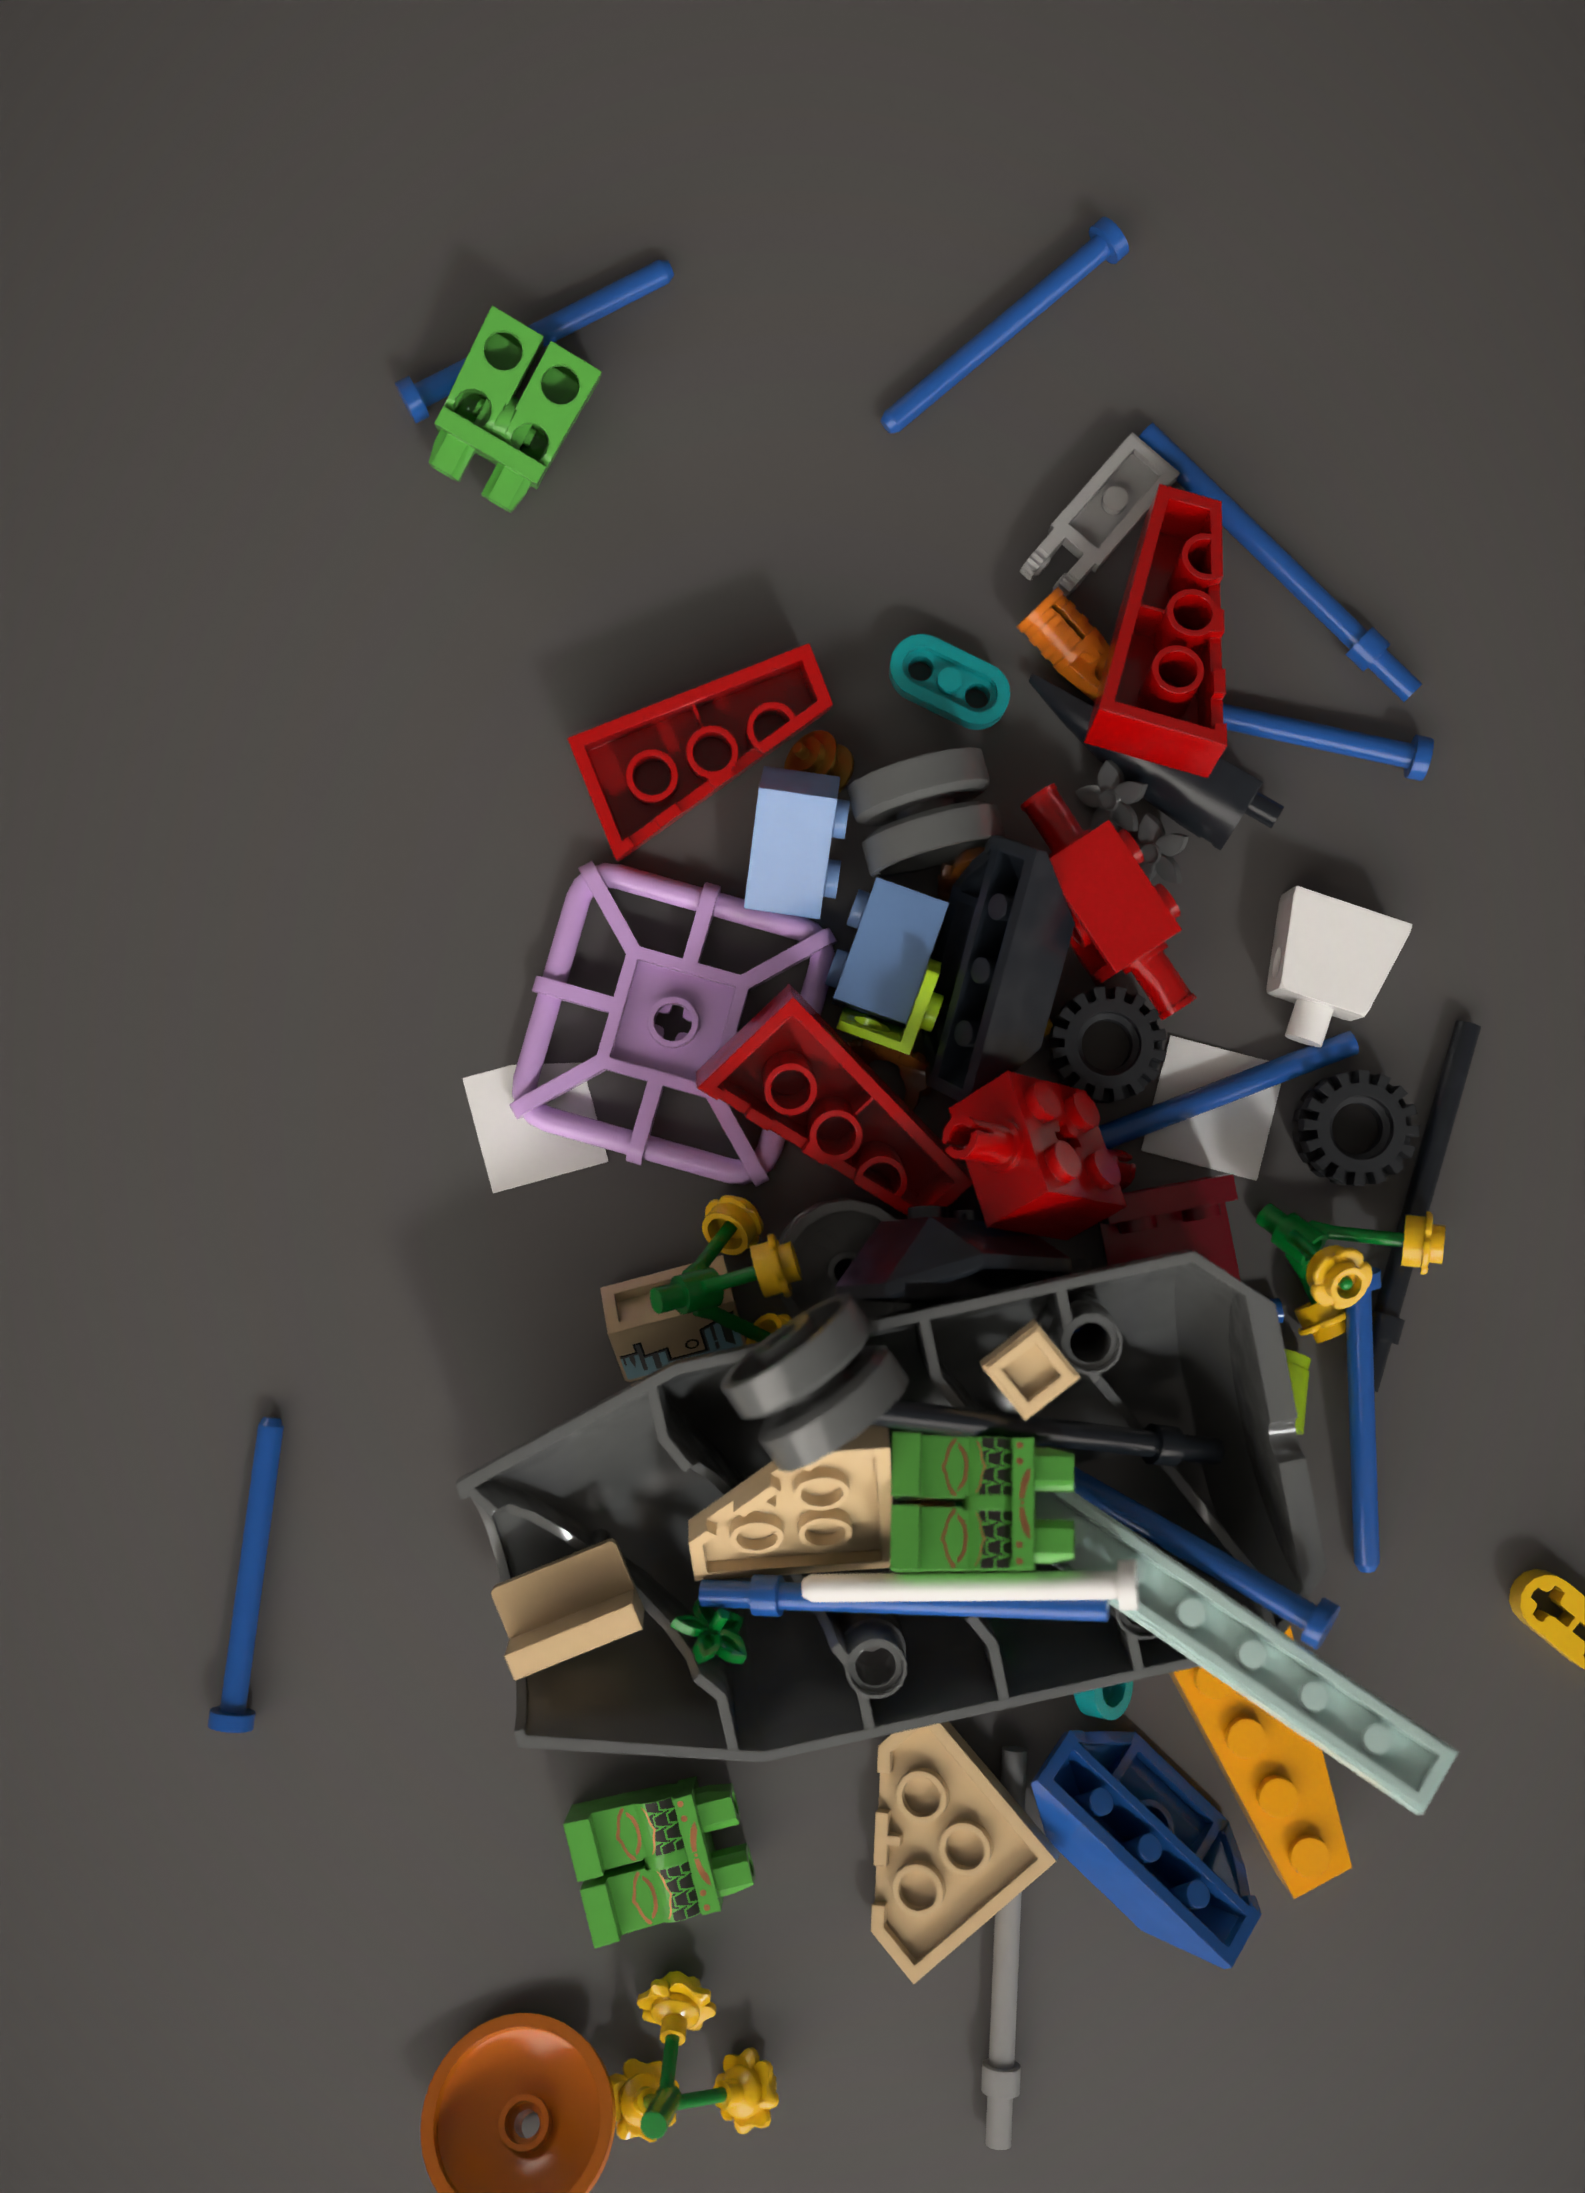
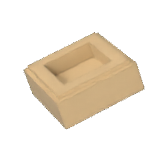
[979,1319,1081,1421]

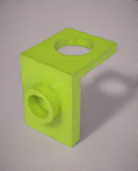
[836,958,944,1055]

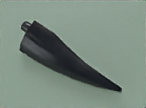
[1028,673,1284,851]

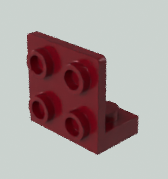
[1098,1174,1241,1281]

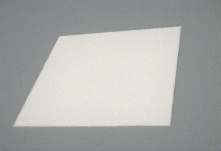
[1141,1035,1281,1181]
[462,1062,609,1193]

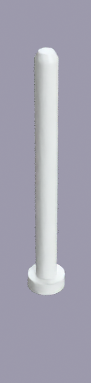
[802,1559,1139,1610]

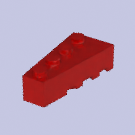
[1084,484,1227,778]
[567,643,833,862]
[696,984,973,1216]

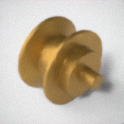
[784,730,854,794]

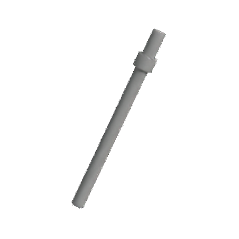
[981,1746,1028,2150]

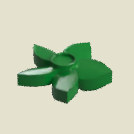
[670,1597,747,1665]

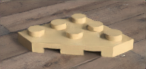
[688,1425,892,1581]
[871,1721,1060,1984]

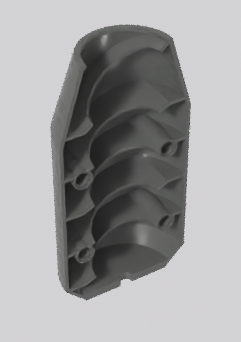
[456,1249,1327,1762]

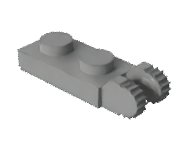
[1020,432,1180,599]

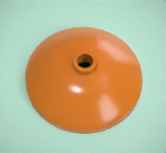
[420,2013,616,2193]

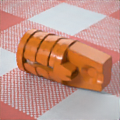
[1016,587,1110,702]

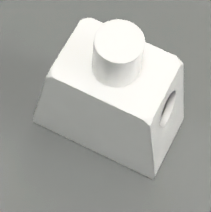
[1266,885,1413,1047]

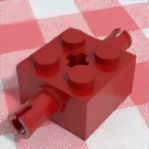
[1020,783,1197,1020]
[942,1071,1136,1240]

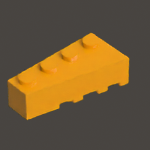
[1169,1626,1352,1899]

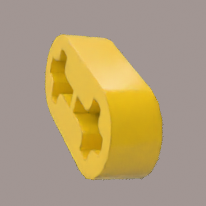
[1509,1569,1585,1669]

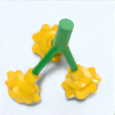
[609,1971,779,2143]

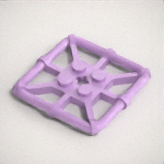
[509,861,837,1187]

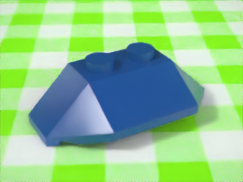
[1031,1730,1262,1969]

